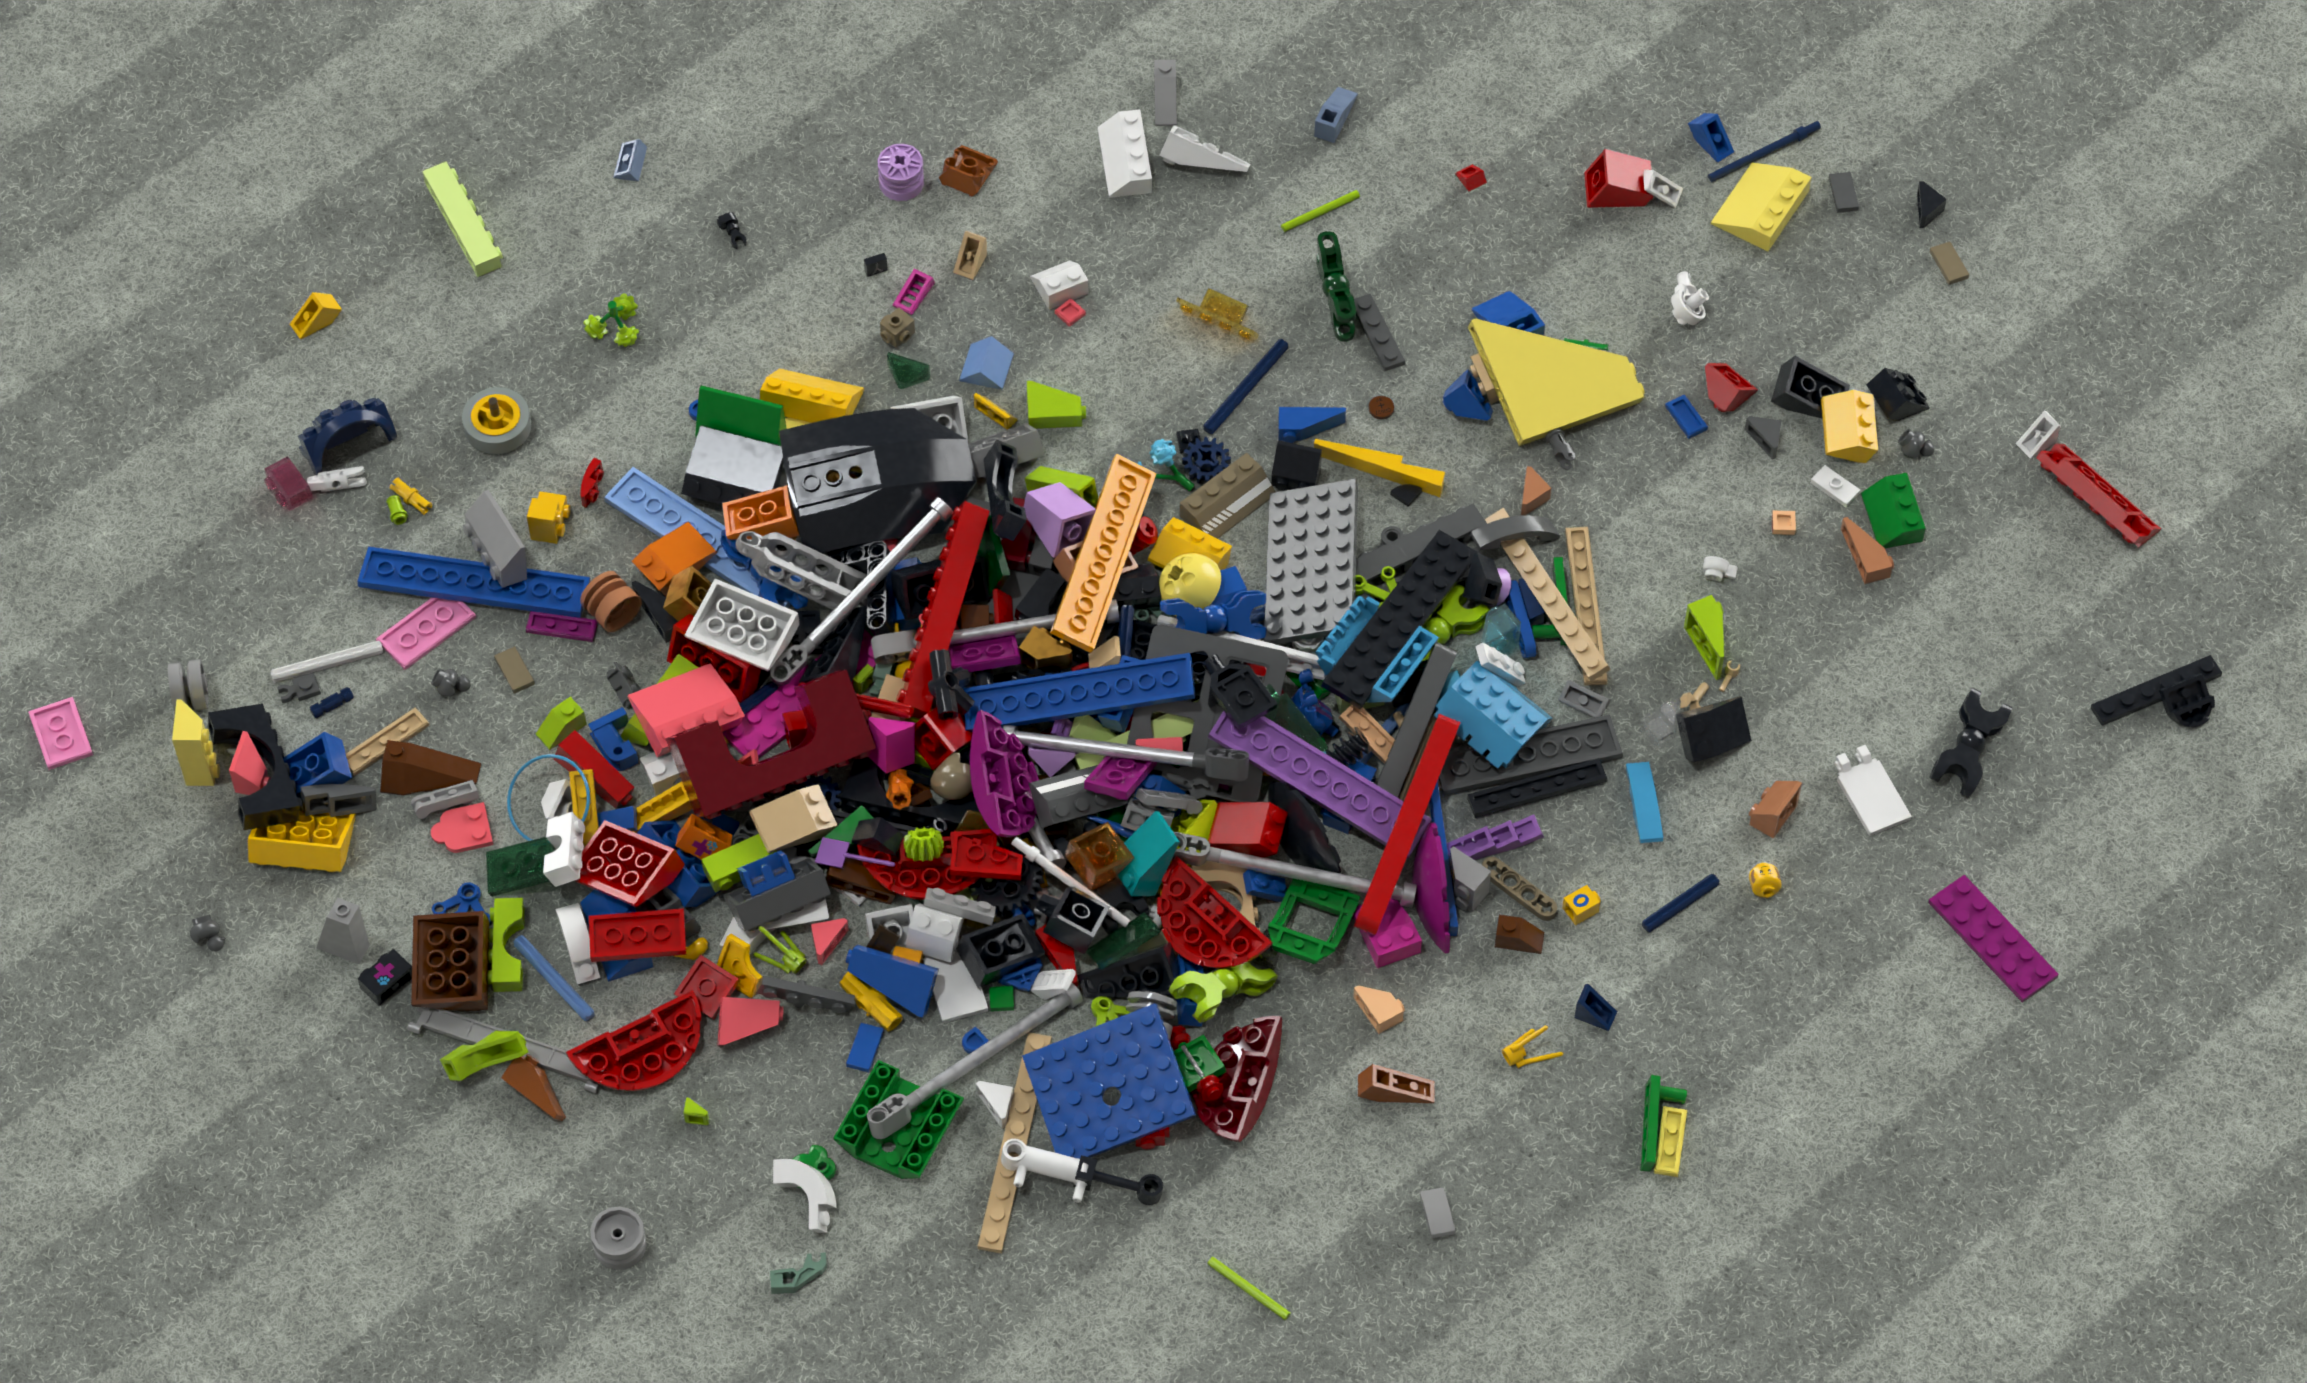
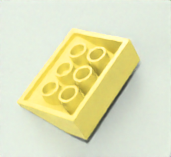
[1711,163,1812,251]

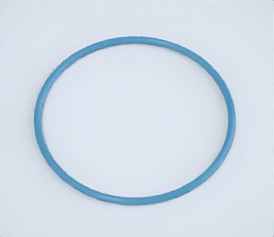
[507,754,590,846]

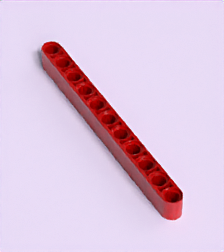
[1354,714,1461,935]

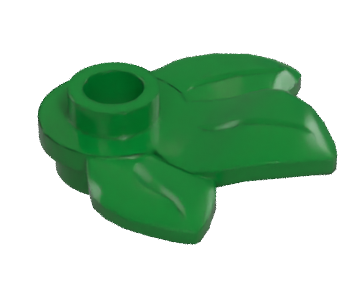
[792,1145,836,1189]

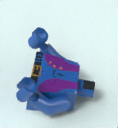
[1287,669,1340,738]

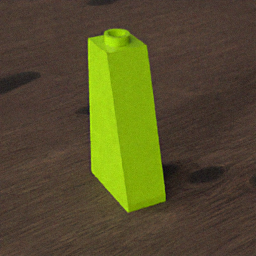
[1025,466,1098,508]

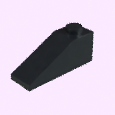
[632,581,678,643]

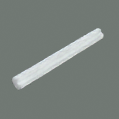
[271,641,383,683]

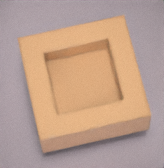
[1772,510,1796,535]

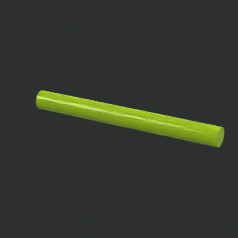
[1281,190,1360,232]
[1207,1256,1291,1320]

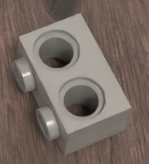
[1121,798,1175,831]

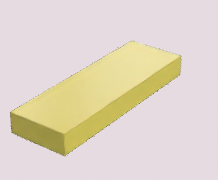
[1654,1106,1687,1177]

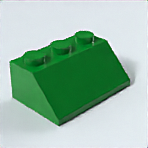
[1861,473,1926,548]

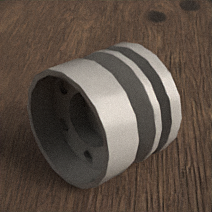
[1126,991,1178,1040]

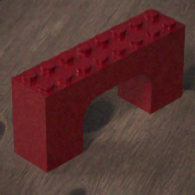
[665,670,876,819]

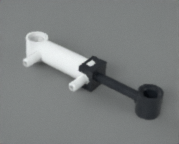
[1001,1139,1163,1205]

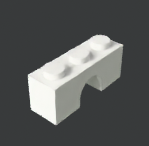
[543,812,585,887]

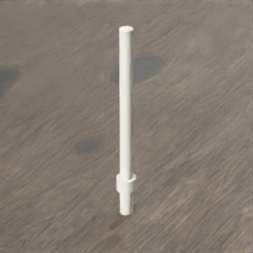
[1011,836,1131,928]

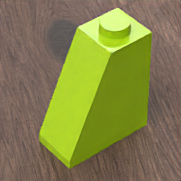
[1026,381,1086,429]

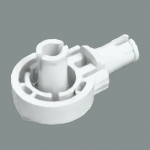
[1671,271,1709,325]

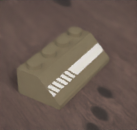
[1180,453,1276,539]

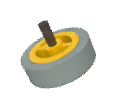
[462,387,531,454]

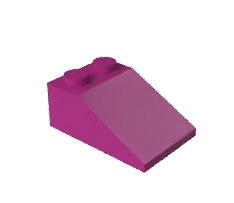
[1353,899,1422,968]

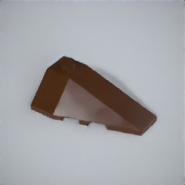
[380,740,481,796]

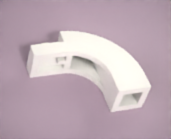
[555,903,600,984]
[773,1159,836,1233]

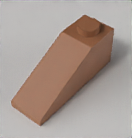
[1841,517,1894,584]

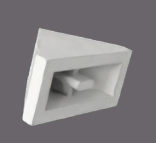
[2016,411,2061,459]
[976,1081,1013,1129]

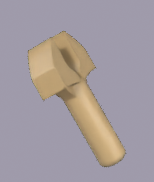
[1680,682,1709,710]

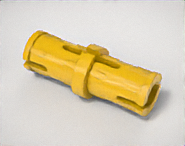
[390,477,432,515]

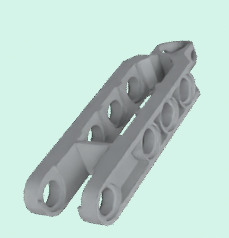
[735,531,867,610]

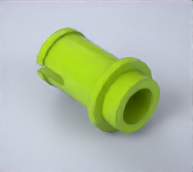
[386,495,408,525]

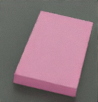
[376,598,476,670]

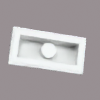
[1643,170,1683,208]

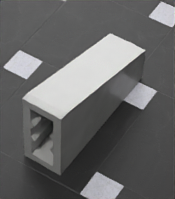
[316,898,370,964]

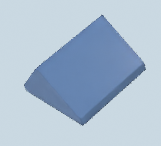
[959,336,1014,390]

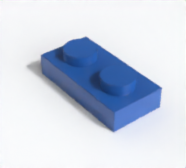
[1243,869,1287,902]

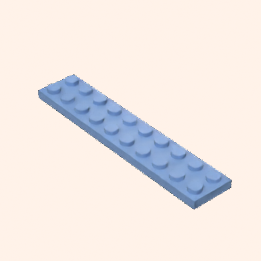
[604,467,802,608]

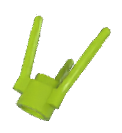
[753,926,807,974]

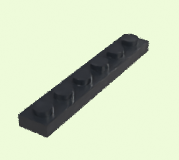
[2090,655,2222,726]
[1467,758,1607,818]

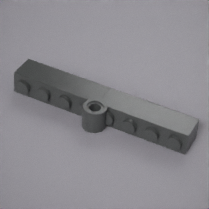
[1355,503,1487,596]

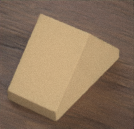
[953,231,987,280]

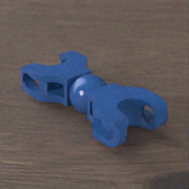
[720,530,808,609]
[1160,590,1267,639]

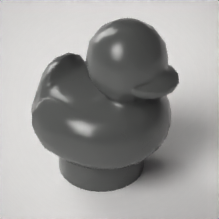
[1898,429,1934,458]
[431,668,471,697]
[190,914,226,951]

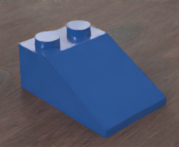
[283,732,352,798]

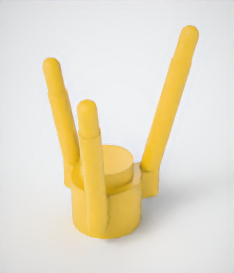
[1502,1025,1563,1068]

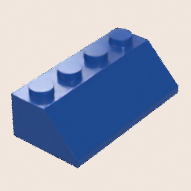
[637,820,722,907]
[580,889,654,982]

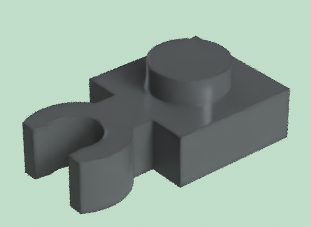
[277,672,321,703]

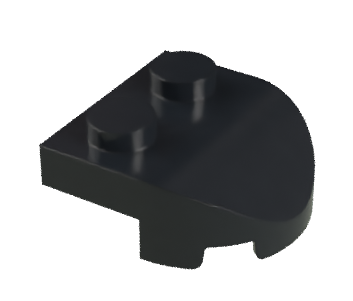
[2159,673,2215,727]

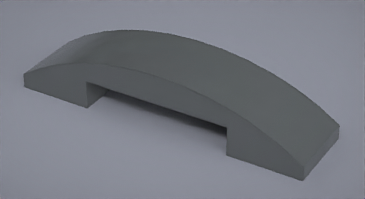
[1470,515,1560,551]

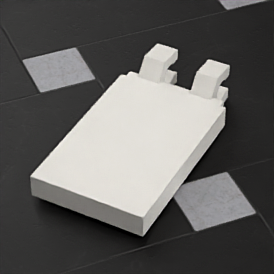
[1834,745,1912,836]
[923,938,988,1023]

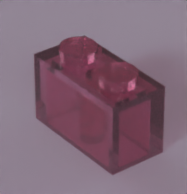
[264,456,313,511]

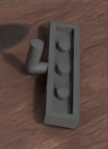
[756,976,855,1013]

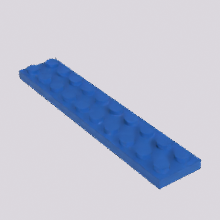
[357,547,591,618]
[963,653,1195,733]

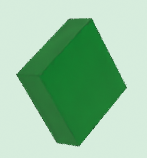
[989,986,1014,1012]

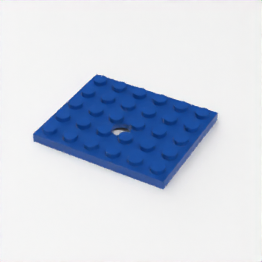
[1022,1003,1196,1159]

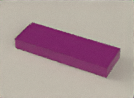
[526,611,598,642]

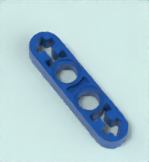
[1505,580,1536,658]

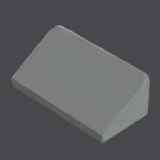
[1558,680,1611,718]

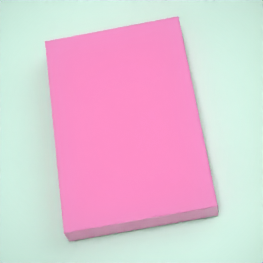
[28,697,93,770]

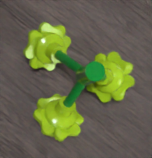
[583,293,639,347]

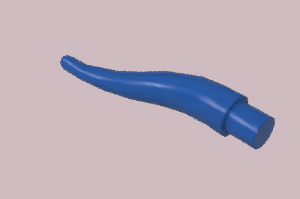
[1088,815,1135,838]

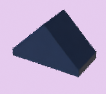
[1574,984,1618,1031]

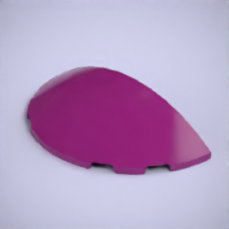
[970,710,1039,837]
[1412,823,1450,954]

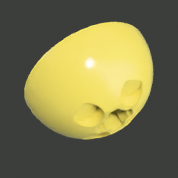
[1159,553,1221,617]

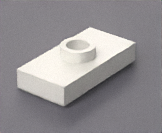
[1810,465,1860,507]

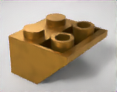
[1019,626,1073,670]

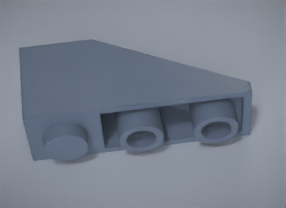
[1314,87,1358,143]

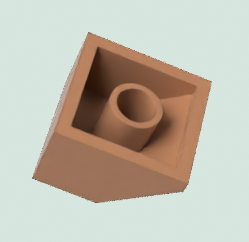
[1749,781,1802,838]

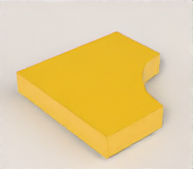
[716,934,762,998]

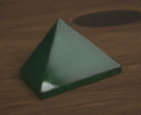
[887,352,930,389]

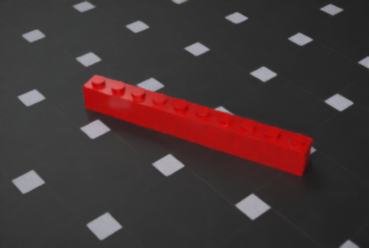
[896,501,990,719]

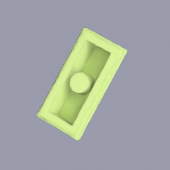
[1069,715,1117,742]

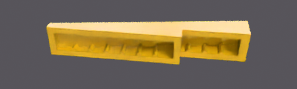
[1314,439,1445,497]
[632,781,693,833]

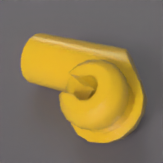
[674,937,708,960]

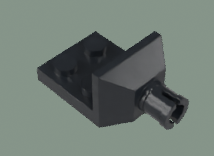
[1202,654,1278,730]

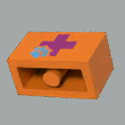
[676,814,732,861]

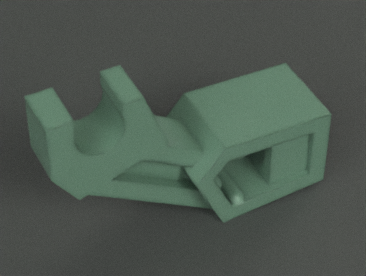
[869,662,896,698]
[770,1252,827,1294]

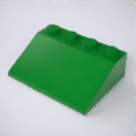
[695,385,787,445]

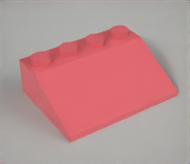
[627,664,745,757]

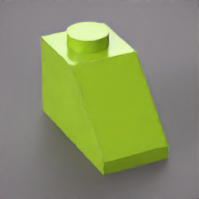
[536,696,587,750]

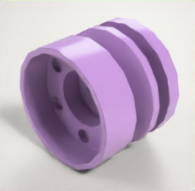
[878,144,924,201]

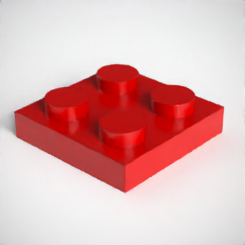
[674,954,740,1020]

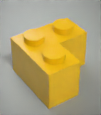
[527,491,571,544]

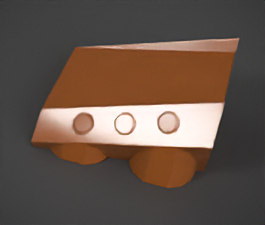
[939,145,998,197]

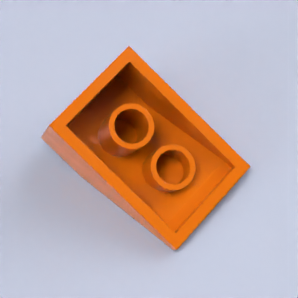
[722,485,799,540]
[632,522,717,597]

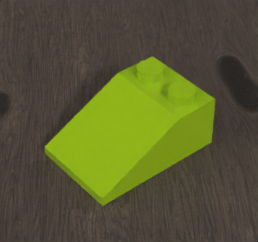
[1684,595,1724,680]

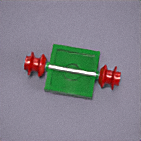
[1170,1026,1227,1101]

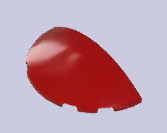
[857,829,997,900]
[1157,855,1273,968]
[565,990,701,1091]

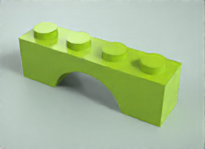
[488,898,525,992]

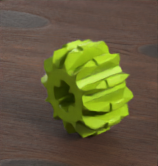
[904,827,944,862]

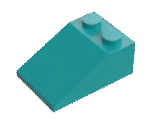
[1111,811,1180,896]

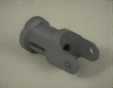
[1545,428,1575,470]

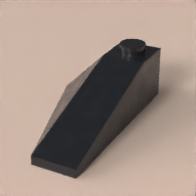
[799,605,867,683]
[1077,942,1179,998]

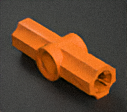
[886,768,914,810]

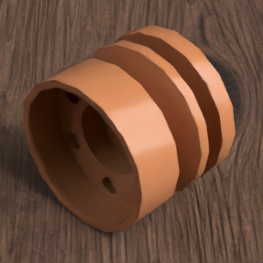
[580,571,642,632]

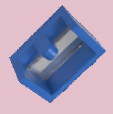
[737,851,795,896]

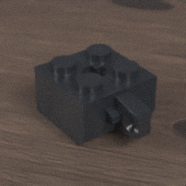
[1036,887,1110,954]

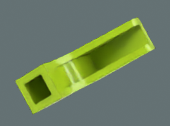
[440,1031,529,1081]

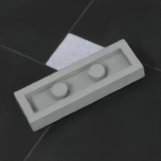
[923,888,996,926]

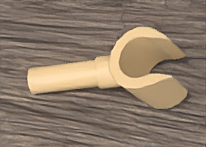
[1719,660,1740,692]

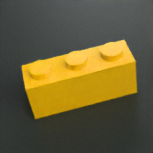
[1821,390,1878,463]
[1147,517,1232,570]

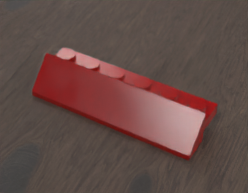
[2036,444,2161,548]

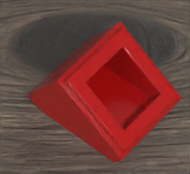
[1455,164,1487,191]

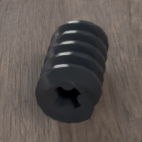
[1325,727,1371,768]

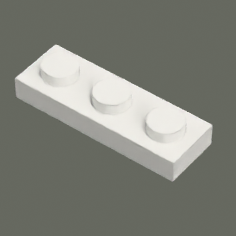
[1476,643,1526,687]

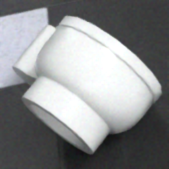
[1703,556,1738,582]

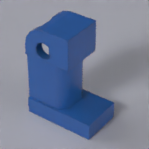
[588,707,638,771]

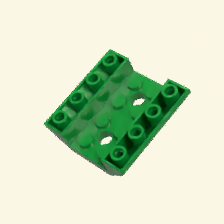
[833,1060,964,1179]

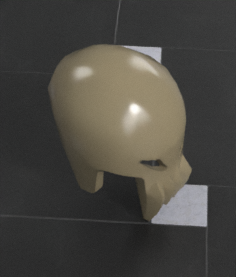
[930,752,973,800]

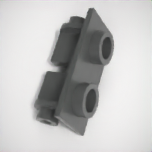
[607,662,642,709]

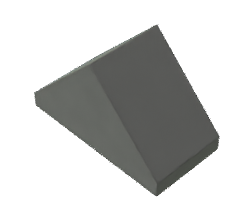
[1745,416,1781,460]

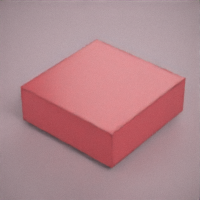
[1055,298,1086,327]

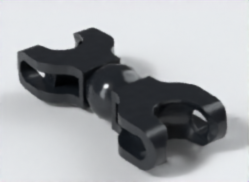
[1929,687,2012,798]
[1053,821,1149,936]

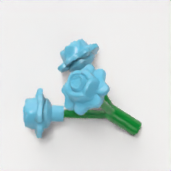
[1137,439,1195,491]

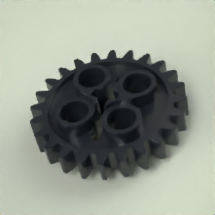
[968,844,1045,917]

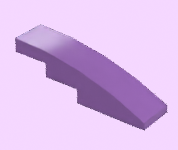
[1447,814,1544,860]

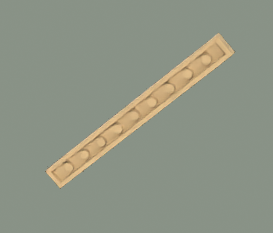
[1485,508,1611,682]
[978,1032,1052,1254]

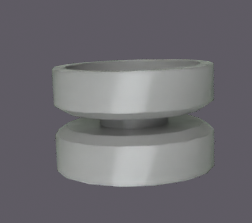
[168,659,209,712]
[590,1206,647,1270]

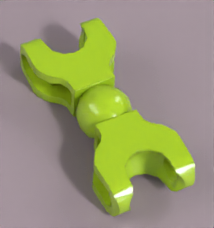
[1423,585,1492,661]
[1169,961,1278,1023]

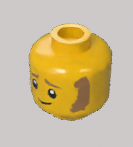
[1749,863,1782,898]

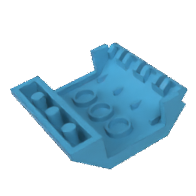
[1315,596,1439,703]
[1434,661,1553,769]

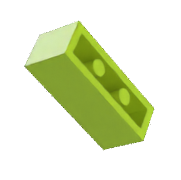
[701,834,777,892]

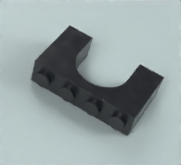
[1014,568,1120,664]

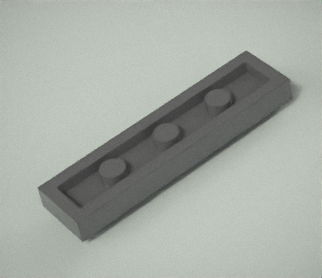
[1354,293,1405,371]

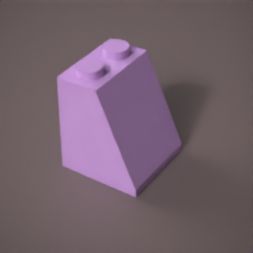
[1023,482,1096,558]

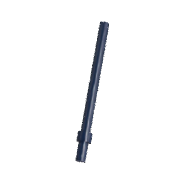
[1708,121,1821,182]

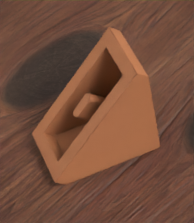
[1521,466,1551,515]

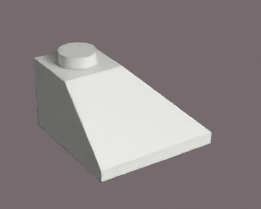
[541,779,600,820]

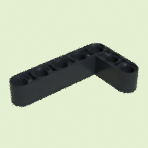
[828,541,895,636]

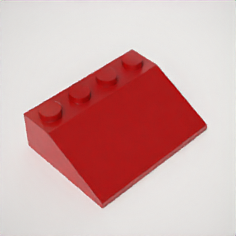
[574,820,685,907]

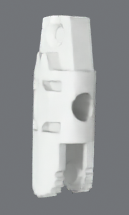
[307,466,367,492]

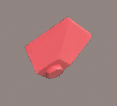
[229,731,271,795]

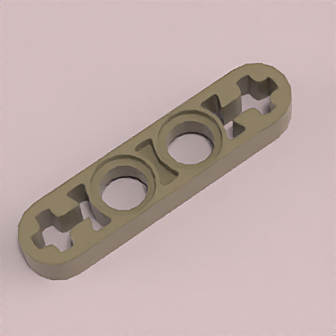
[1482,857,1557,921]

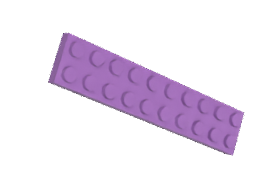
[1208,711,1432,859]

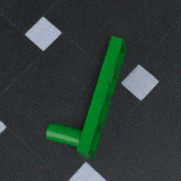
[1532,557,1568,646]
[1640,1075,1687,1172]

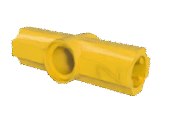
[839,972,903,1032]

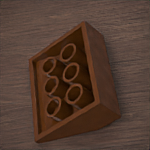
[411,911,489,1011]

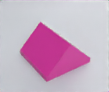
[869,717,915,774]

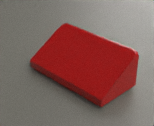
[993,589,1013,624]

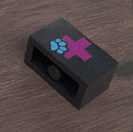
[357,949,412,1006]

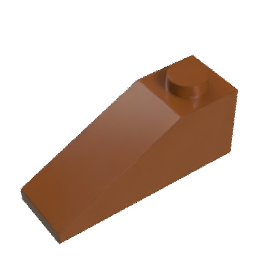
[501,1054,566,1121]
[1358,1064,1435,1103]

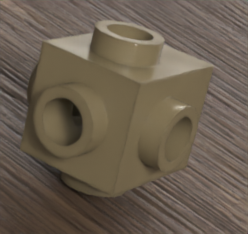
[880,308,915,348]

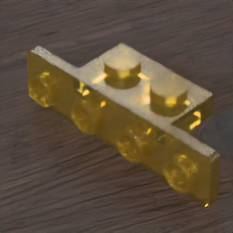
[1176,288,1259,340]

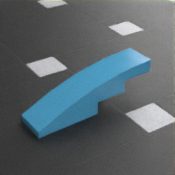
[1626,762,1663,843]

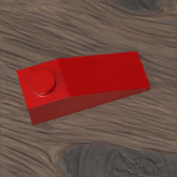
[1035,924,1078,988]

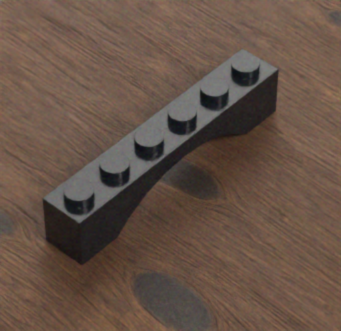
[984,439,1027,541]

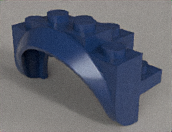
[298,398,397,476]

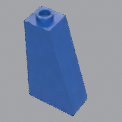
[846,945,939,1018]

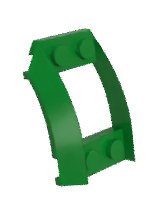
[1268,878,1361,964]

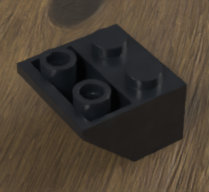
[1866,368,1930,421]

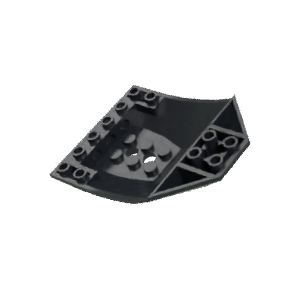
[779,408,977,558]

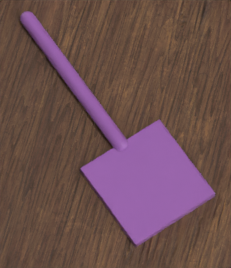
[815,837,895,869]

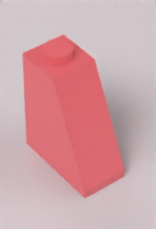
[717,997,783,1046]

